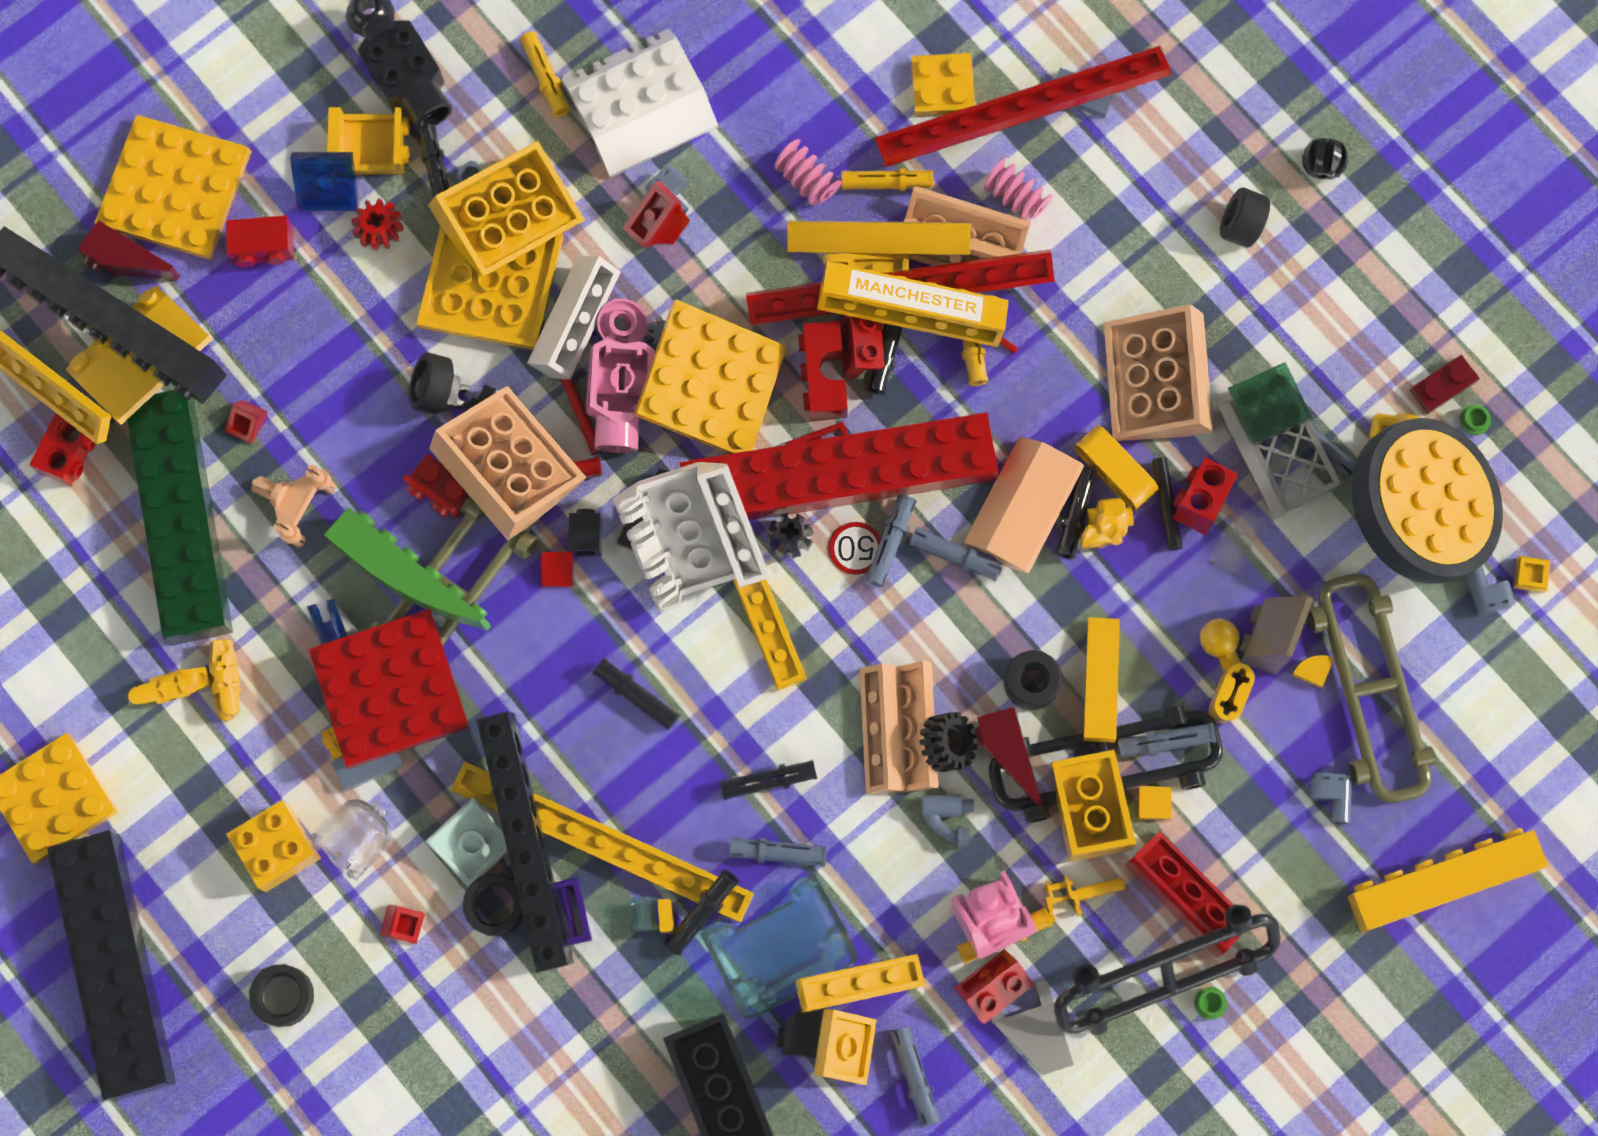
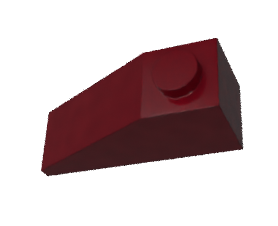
[77,220,180,281]
[974,707,1042,806]

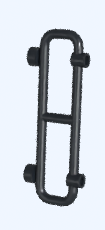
[989,705,1223,823]
[1054,905,1281,1036]

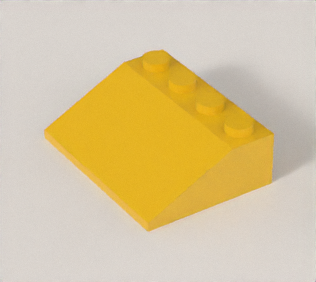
[428,141,585,277]
[65,285,213,425]

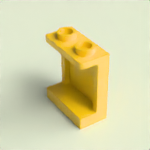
[327,107,410,175]

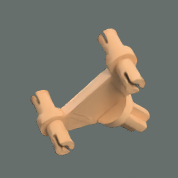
[251,465,336,548]

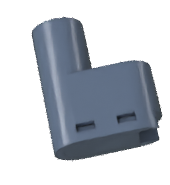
[645,164,689,214]
[1465,566,1515,616]
[1311,773,1352,824]

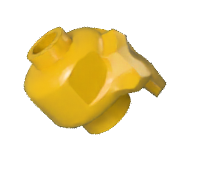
[1080,498,1134,549]

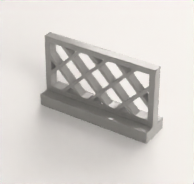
[1217,375,1342,520]

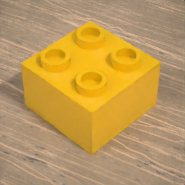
[226,800,321,892]

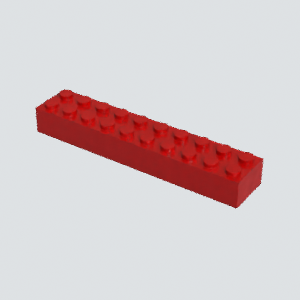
[679,412,999,521]

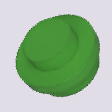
[1459,405,1491,436]
[1194,987,1227,1020]

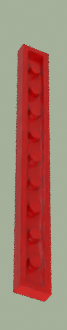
[875,46,1171,167]
[746,249,1055,325]

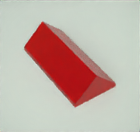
[1124,831,1242,958]

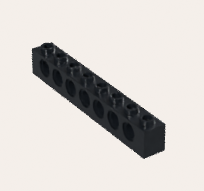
[476,711,574,973]

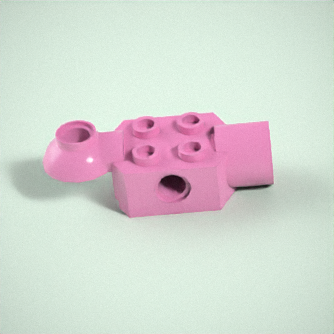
[586,298,655,453]

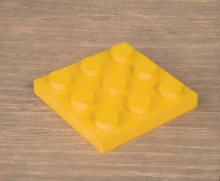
[0,732,118,865]

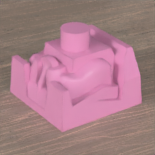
[950,870,1037,960]

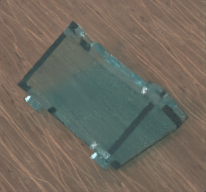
[700,873,857,1019]

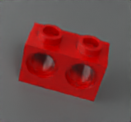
[29,412,96,486]
[1173,457,1238,536]

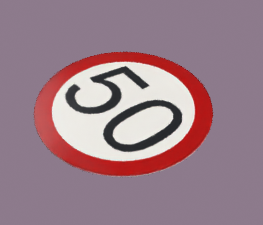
[829,522,881,575]

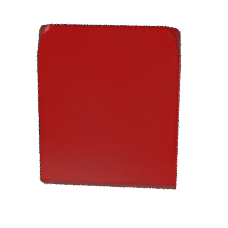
[224,400,268,444]
[541,552,574,587]
[380,904,425,944]

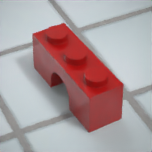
[798,321,848,421]

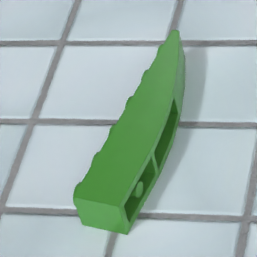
[324,507,491,631]

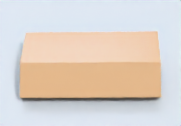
[903,186,1031,290]
[963,436,1084,573]
[860,661,938,794]

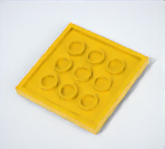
[94,114,251,260]
[416,227,564,350]
[634,299,787,454]

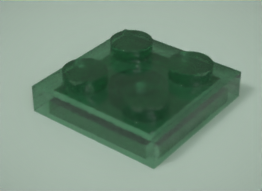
[1228,362,1312,446]

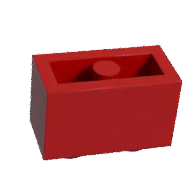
[226,215,294,268]

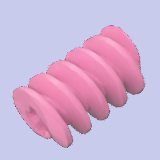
[775,139,842,206]
[984,157,1053,221]

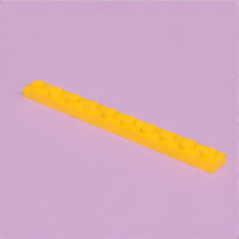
[451,761,754,923]

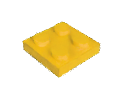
[911,53,975,117]
[814,1009,877,1085]

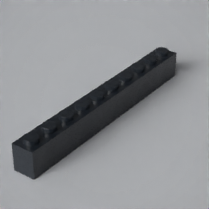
[0,226,227,404]

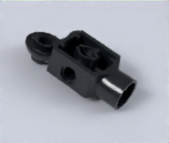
[345,0,452,130]

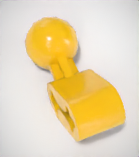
[1200,618,1255,724]

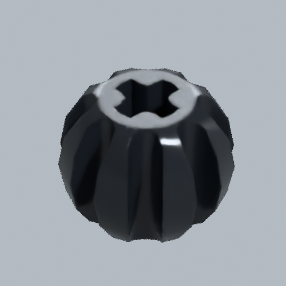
[1302,138,1349,180]
[767,512,814,559]

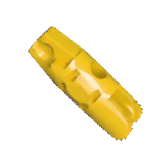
[209,639,241,723]
[127,667,211,705]

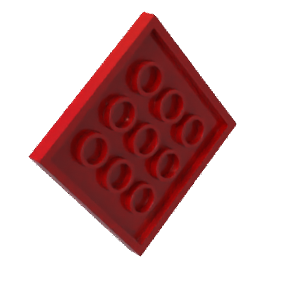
[308,609,470,770]

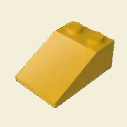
[1051,750,1136,862]

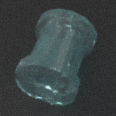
[629,897,660,933]

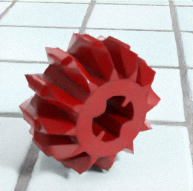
[351,198,404,252]

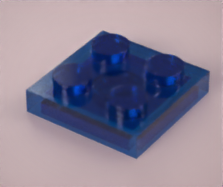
[290,152,360,211]

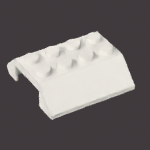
[561,28,718,178]
[613,462,770,612]

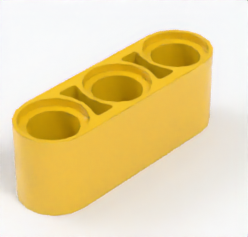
[1074,425,1159,511]

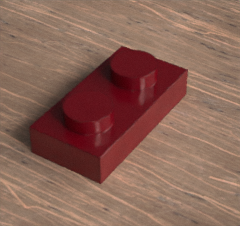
[1409,354,1480,415]

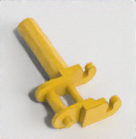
[1042,876,1125,923]

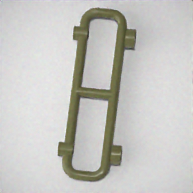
[369,497,538,645]
[1307,574,1436,803]

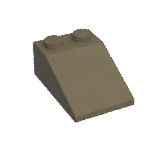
[1238,596,1314,675]

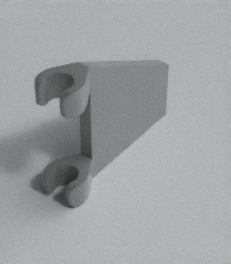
[991,981,1074,1075]

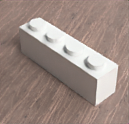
[527,256,621,380]

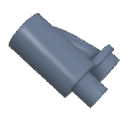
[922,795,974,850]

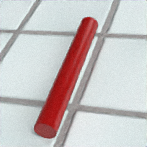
[560,377,602,455]

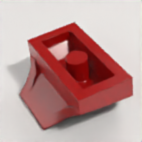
[623,181,690,248]

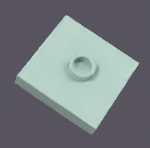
[425,797,508,887]

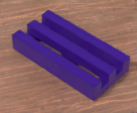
[555,877,592,945]

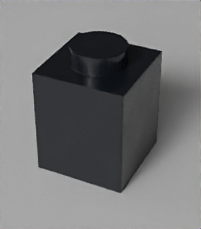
[568,509,603,557]

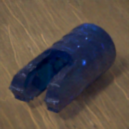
[307,599,348,645]

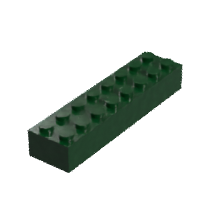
[127,390,233,645]

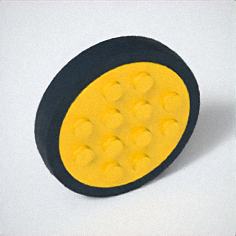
[1351,418,1503,584]

